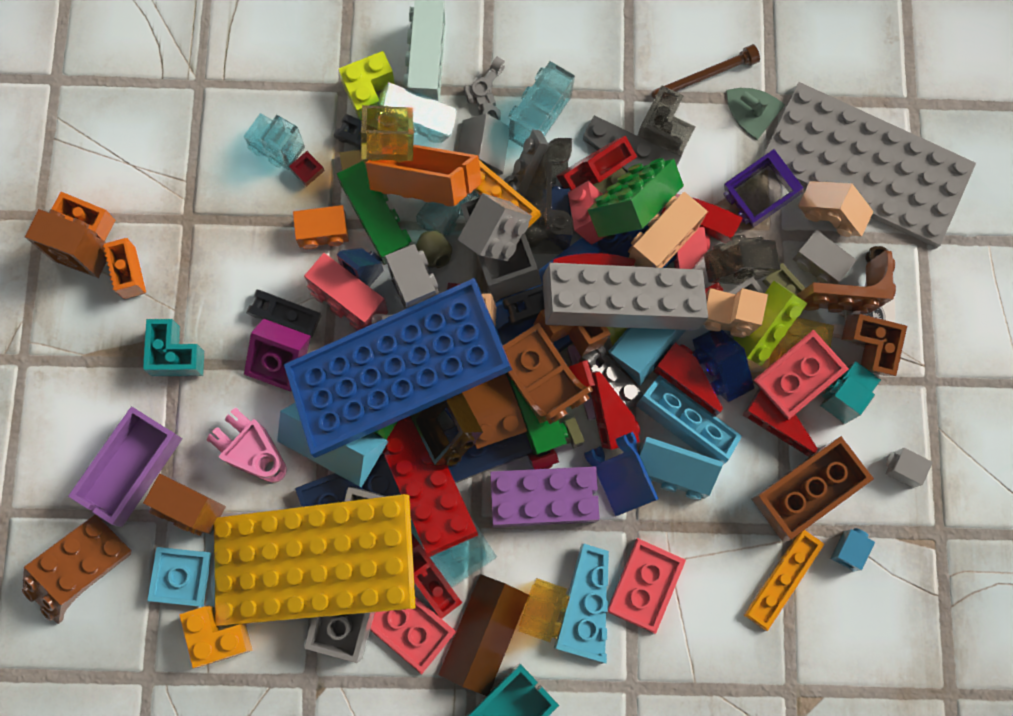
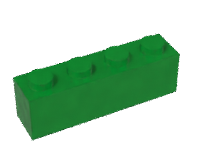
[336,161,412,265]
[506,373,568,455]

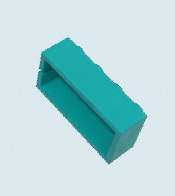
[466,663,559,716]

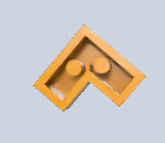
[179,606,253,668]

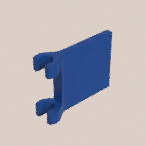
[584,432,658,517]

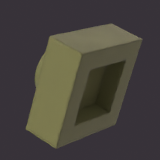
[564,417,585,449]

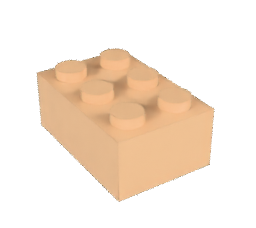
[628,192,708,268]

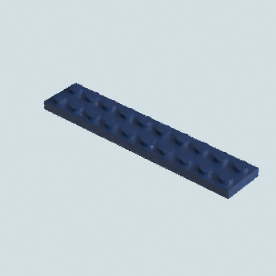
[295,427,533,507]

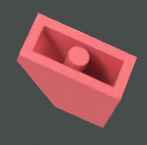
[674,227,710,269]

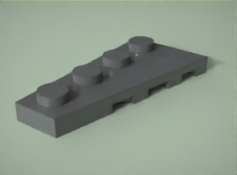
[583,115,681,173]

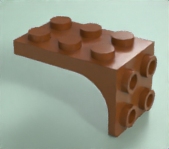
[797,250,896,315]
[503,323,593,424]
[22,514,132,624]

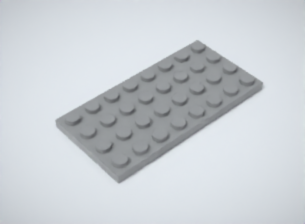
[763,82,976,248]

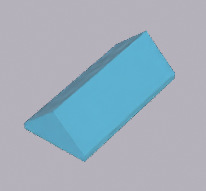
[608,328,686,386]
[636,375,742,465]
[277,403,388,487]

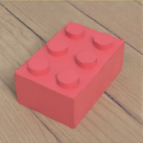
[304,253,388,331]

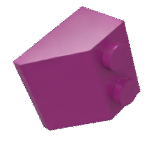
[244,319,311,392]

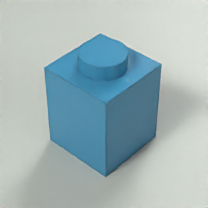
[830,528,875,572]

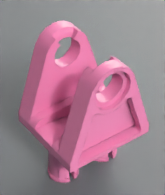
[207,408,287,483]

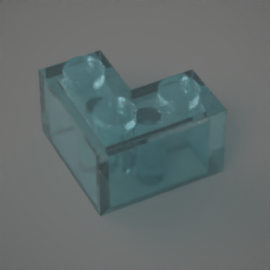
[244,113,305,170]

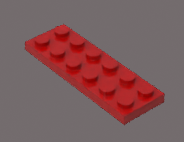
[383,416,478,558]

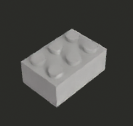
[385,244,439,310]

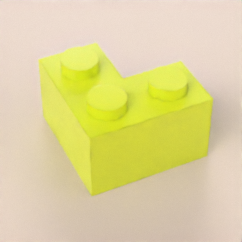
[338,51,395,121]

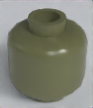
[416,231,452,268]

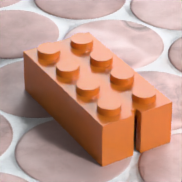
[365,141,482,207]

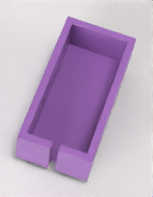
[68,406,183,527]
[490,467,600,528]

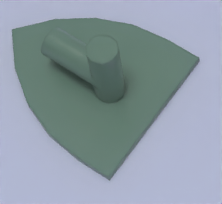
[726,88,785,140]

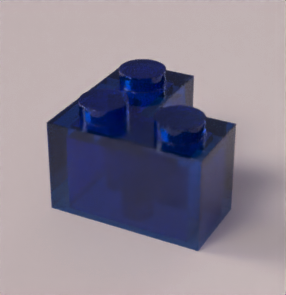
[692,329,755,402]

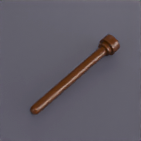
[651,44,760,99]

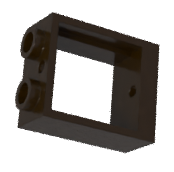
[410,393,483,466]

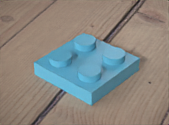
[147,547,212,607]

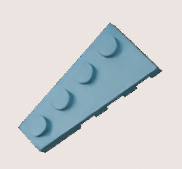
[554,544,609,664]

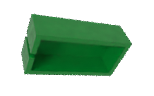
[588,158,684,237]

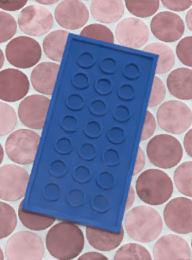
[284,278,512,458]

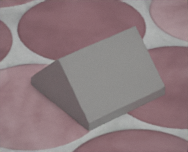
[457,113,510,174]

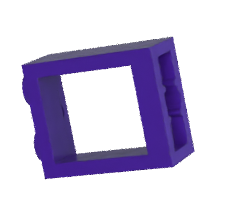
[723,149,804,228]

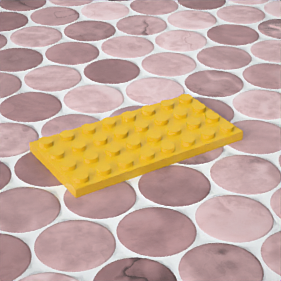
[214,494,416,626]

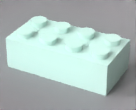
[403,0,446,111]

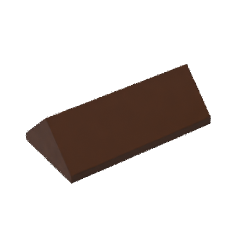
[438,574,529,696]

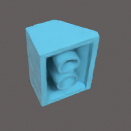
[638,437,724,501]

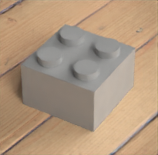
[458,193,532,261]

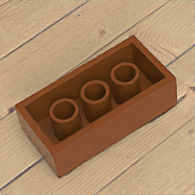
[751,436,874,542]

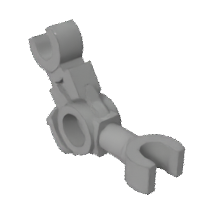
[464,56,505,120]

